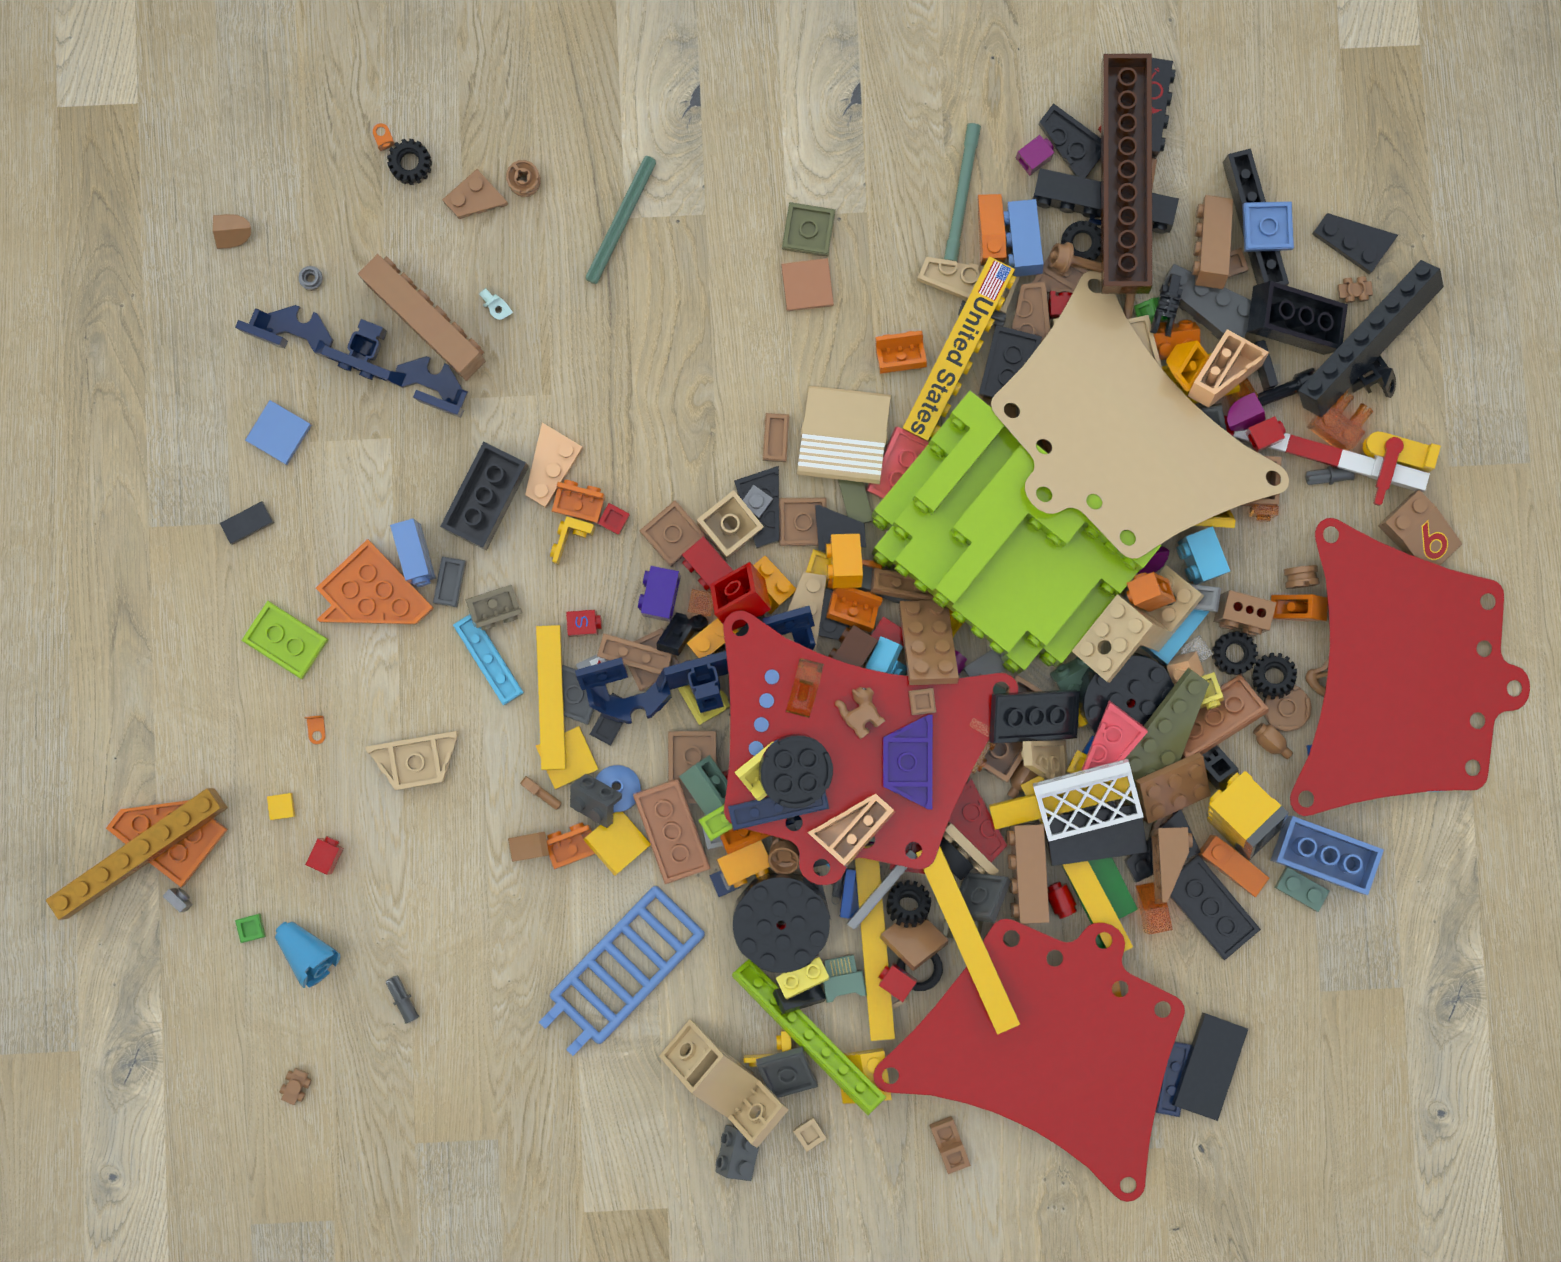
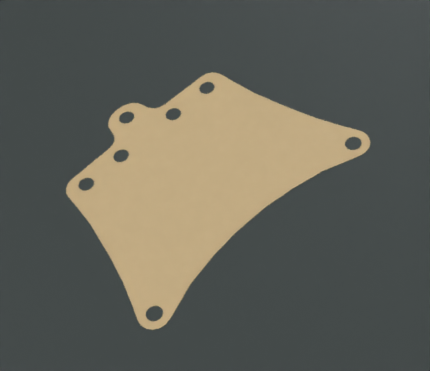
[991,271,1289,559]

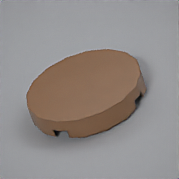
[1264,685,1312,732]

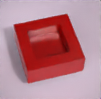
[598,503,630,535]

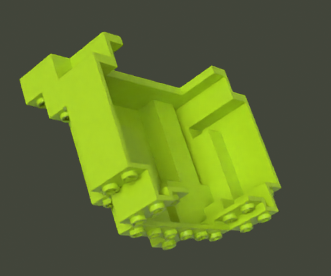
[871,391,1162,674]

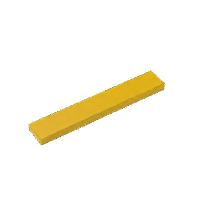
[536,625,566,770]
[989,775,1133,830]

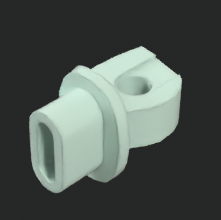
[479,288,513,320]

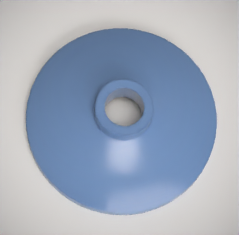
[595,765,641,812]

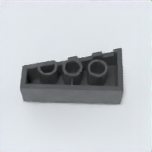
[1159,264,1251,339]

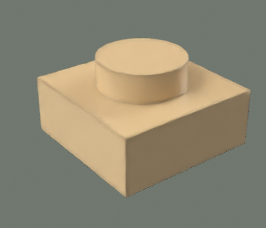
[793,1117,827,1152]

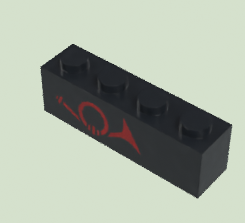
[1152,58,1176,159]

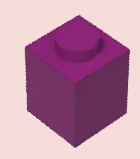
[1015,135,1054,176]

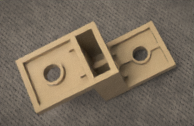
[1072,565,1204,683]
[659,1019,789,1148]

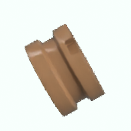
[506,160,541,197]
[1284,565,1320,589]

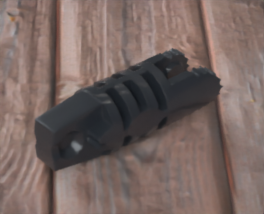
[1150,274,1183,337]

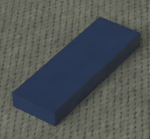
[1155,1041,1191,1117]

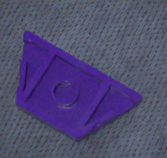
[883,715,933,810]

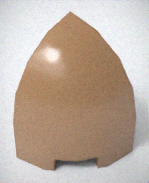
[213,214,251,249]

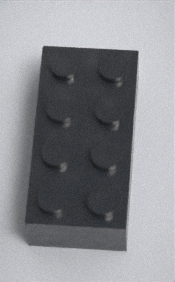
[1247,281,1348,355]
[440,441,529,551]

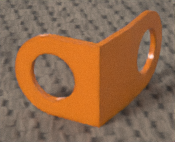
[373,123,394,151]
[305,716,325,744]

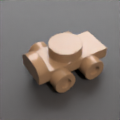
[1338,276,1373,303]
[279,1068,312,1105]

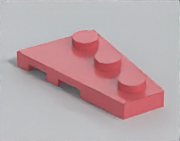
[866,426,929,499]

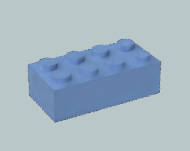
[1270,816,1384,895]

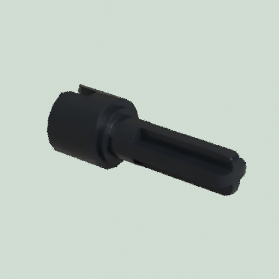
[1256,368,1315,406]

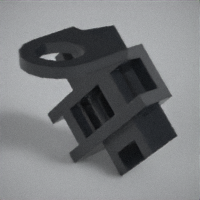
[1351,356,1396,398]

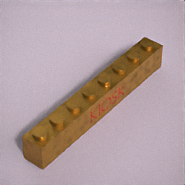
[46,788,228,920]

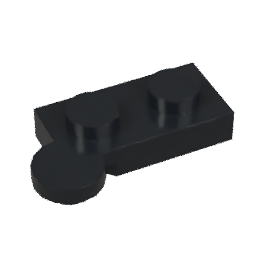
[656,612,708,656]

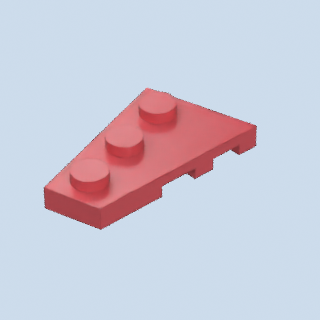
[1082,700,1148,770]

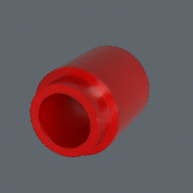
[1047,881,1077,919]

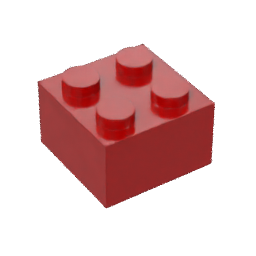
[710,562,771,631]

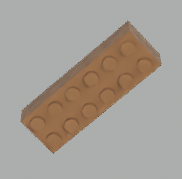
[358,253,486,381]

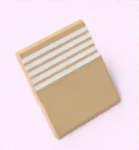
[797,386,891,484]

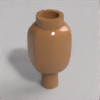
[1253,723,1293,759]
[1007,760,1038,799]

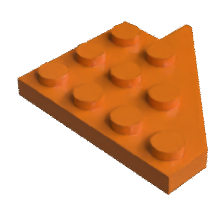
[316,539,434,624]
[106,800,228,887]

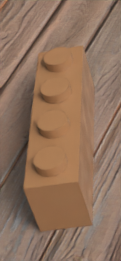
[1192,195,1233,289]

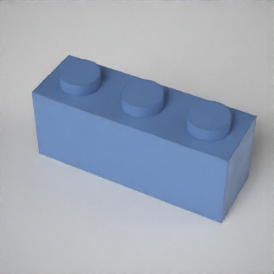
[1003,199,1044,277]

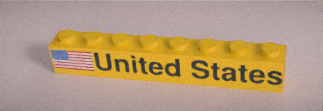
[903,256,1016,441]

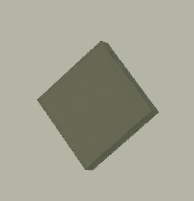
[782,202,836,257]

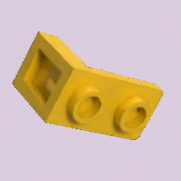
[550,516,596,565]
[743,1029,792,1067]

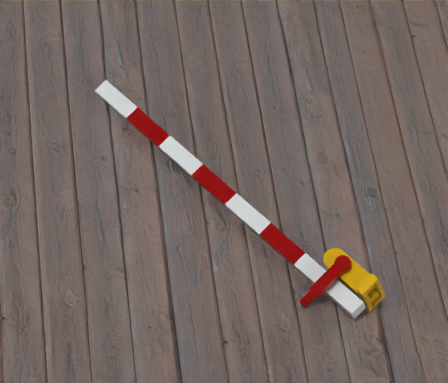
[1224,415,1441,506]

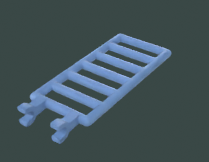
[539,886,705,1056]

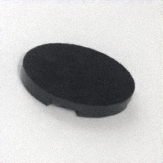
[759,734,833,808]

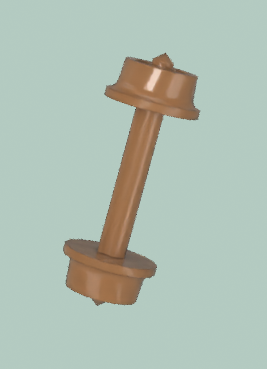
[1049,242,1101,274]

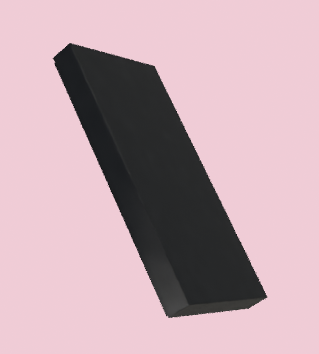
[989,689,1080,744]
[1046,804,1148,866]
[1170,855,1261,960]
[1172,1012,1248,1121]

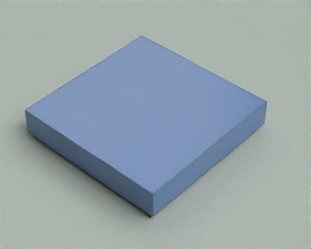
[1242,201,1294,252]
[245,400,312,465]

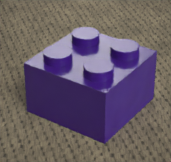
[638,566,681,622]

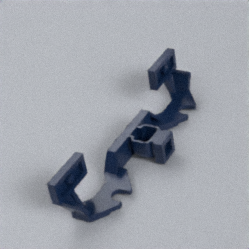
[235,305,468,418]
[575,606,816,724]

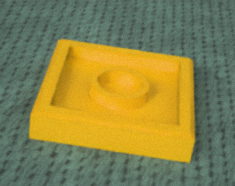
[536,726,599,789]
[583,812,651,876]

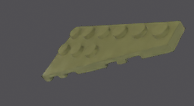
[1125,667,1209,823]

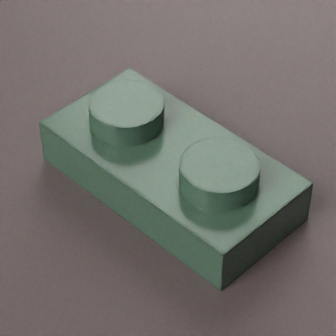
[1274,867,1330,912]

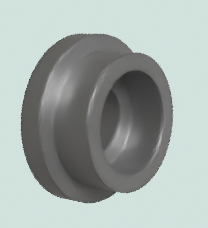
[298,266,323,290]

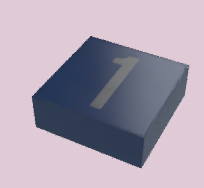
[709,870,741,897]

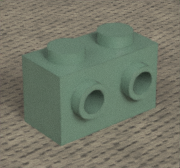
[679,755,727,815]

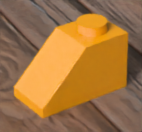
[1166,340,1210,391]

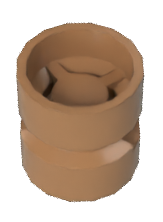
[768,836,799,874]

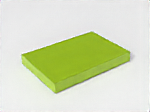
[241,601,329,679]

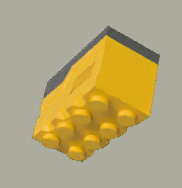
[1207,771,1289,861]

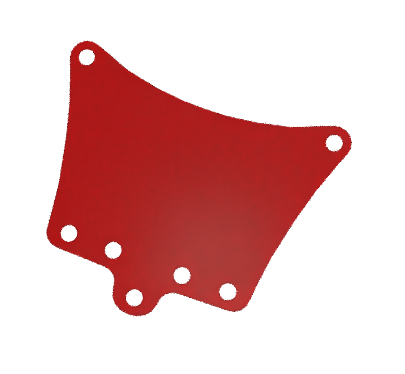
[1290,518,1530,816]
[723,611,1018,885]
[873,919,1185,1202]

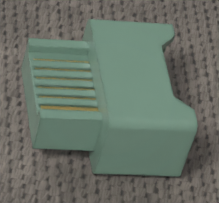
[823,954,867,1003]

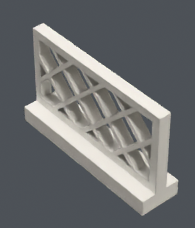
[1033,759,1144,842]

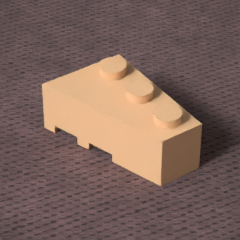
[1188,329,1269,408]
[807,794,895,867]

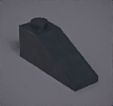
[1202,745,1239,792]

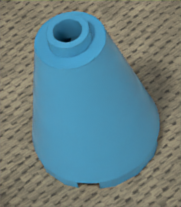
[275,922,341,988]

